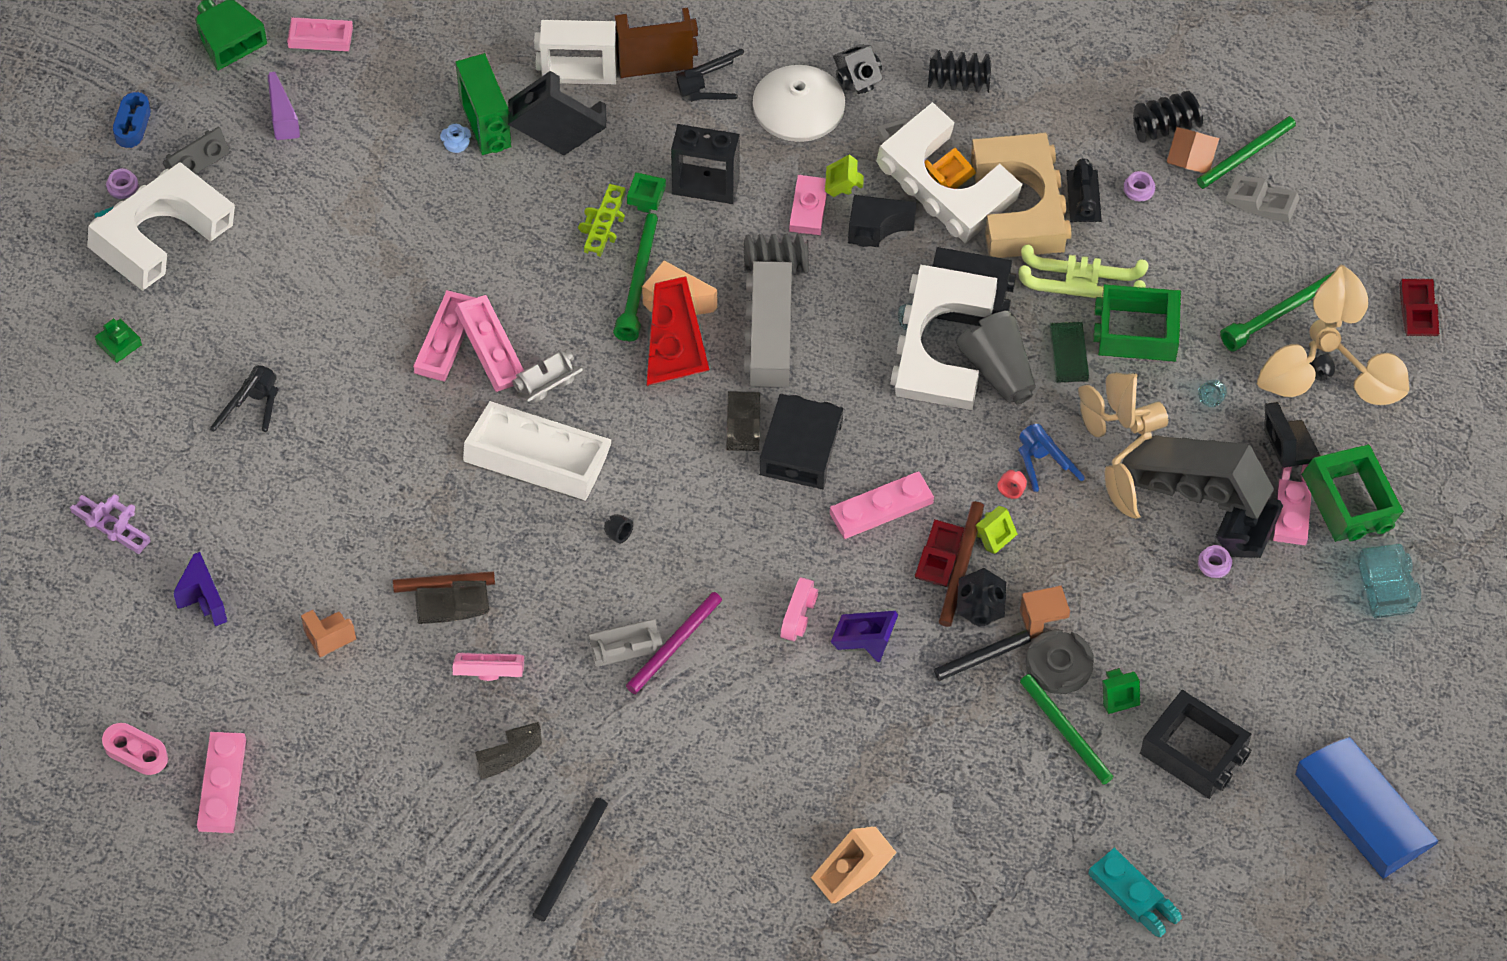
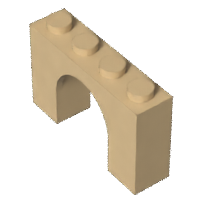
[971,133,1071,258]

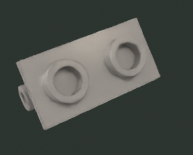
[512,349,583,403]
[588,619,662,667]

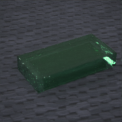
[1050,322,1089,383]

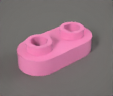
[780,577,818,641]
[102,723,168,775]

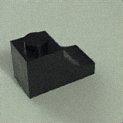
[848,194,917,247]

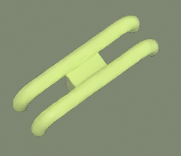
[1018,245,1148,298]

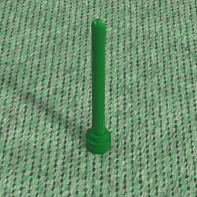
[613,213,658,342]
[1220,271,1335,352]

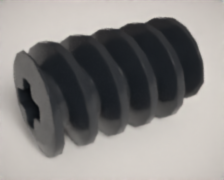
[928,49,992,93]
[1133,91,1203,143]

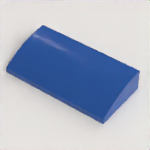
[1295,737,1439,879]

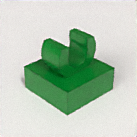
[627,172,666,213]
[95,318,142,363]
[1102,668,1141,714]

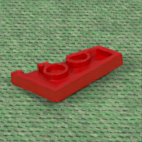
[646,276,710,386]

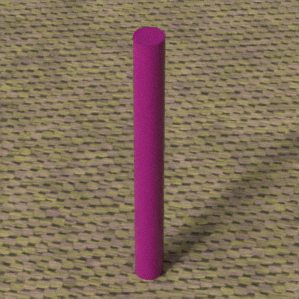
[626,592,722,694]

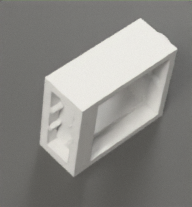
[534,20,617,84]

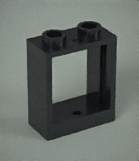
[671,124,740,204]
[1140,690,1252,799]

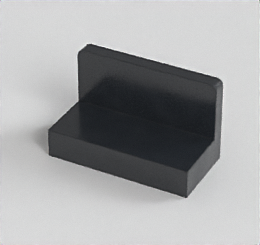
[1264,402,1321,468]

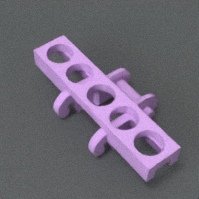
[70,494,151,554]

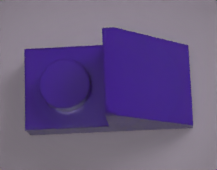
[173,552,228,627]
[831,611,898,662]

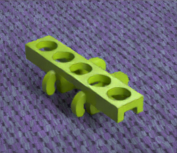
[578,184,626,257]

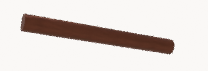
[939,501,984,627]

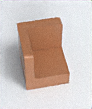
[1167,127,1219,173]
[1020,586,1070,639]
[301,610,356,658]

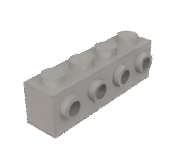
[744,261,792,387]

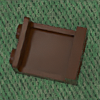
[615,7,698,78]

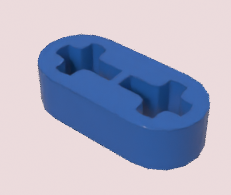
[113,92,151,148]

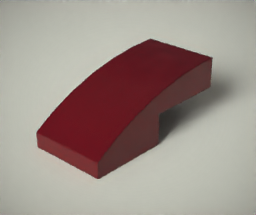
[1399,279,1440,336]
[915,519,964,587]

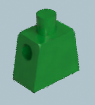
[195,0,267,71]

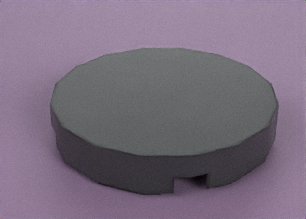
[1026,629,1094,694]

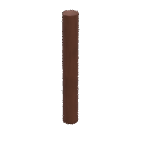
[393,571,495,593]

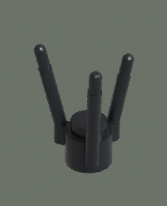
[676,49,744,102]
[210,365,279,432]

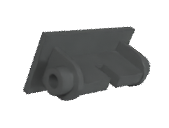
[163,127,230,174]

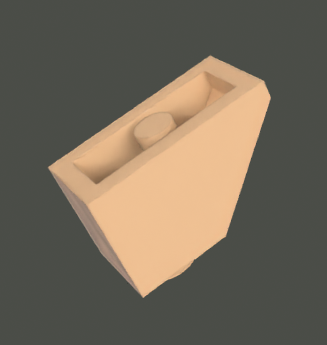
[642,260,717,315]
[811,827,897,903]

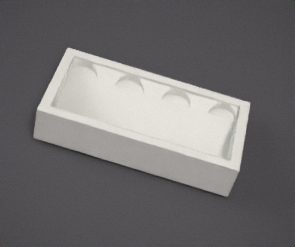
[463,401,611,501]

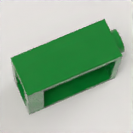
[455,53,512,156]
[1093,284,1181,362]
[1301,444,1404,542]

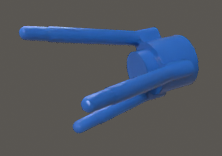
[1018,424,1085,492]

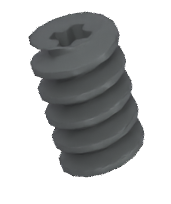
[744,233,809,274]

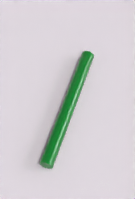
[1197,116,1296,189]
[1020,674,1114,785]

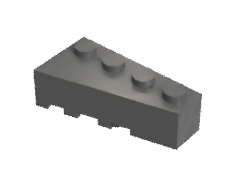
[1122,435,1274,519]

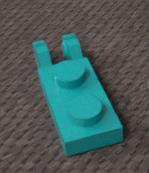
[1088,847,1182,938]

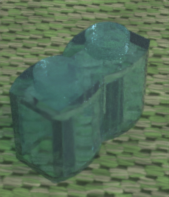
[1358,544,1421,618]

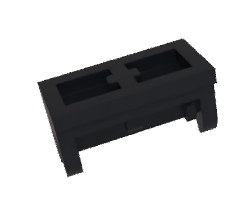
[1215,499,1283,558]

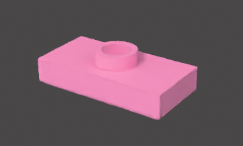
[287,17,353,52]
[789,175,827,235]
[453,653,524,681]

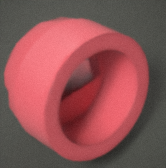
[998,470,1027,499]

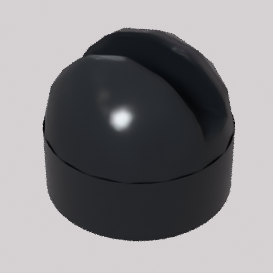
[1310,353,1335,381]
[604,514,633,544]

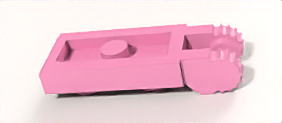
[1273,464,1311,546]

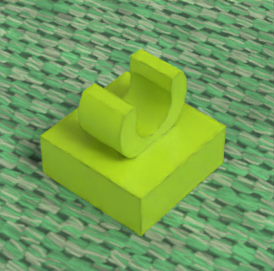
[825,154,864,198]
[976,506,1018,554]

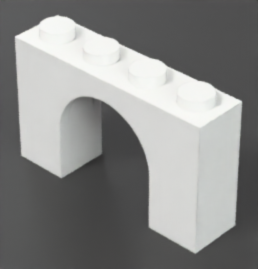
[876,102,1022,244]
[87,162,235,291]
[890,265,997,410]

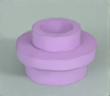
[106,169,139,199]
[1124,171,1155,201]
[1198,545,1232,578]

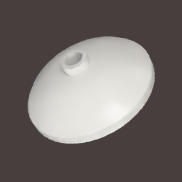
[753,65,845,142]

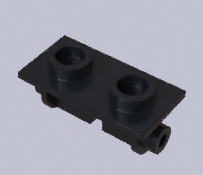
[1066,158,1102,222]

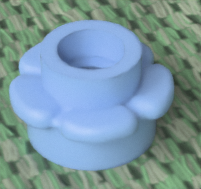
[440,124,471,153]

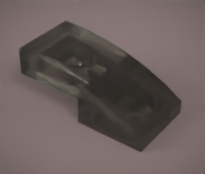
[726,391,760,451]
[415,581,489,624]
[475,722,542,780]

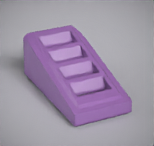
[268,72,300,140]

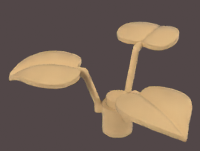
[1257,265,1409,405]
[1078,372,1168,519]

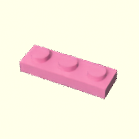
[413,290,475,382]
[455,295,524,392]
[830,471,934,539]
[197,732,246,833]

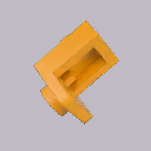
[924,148,976,189]

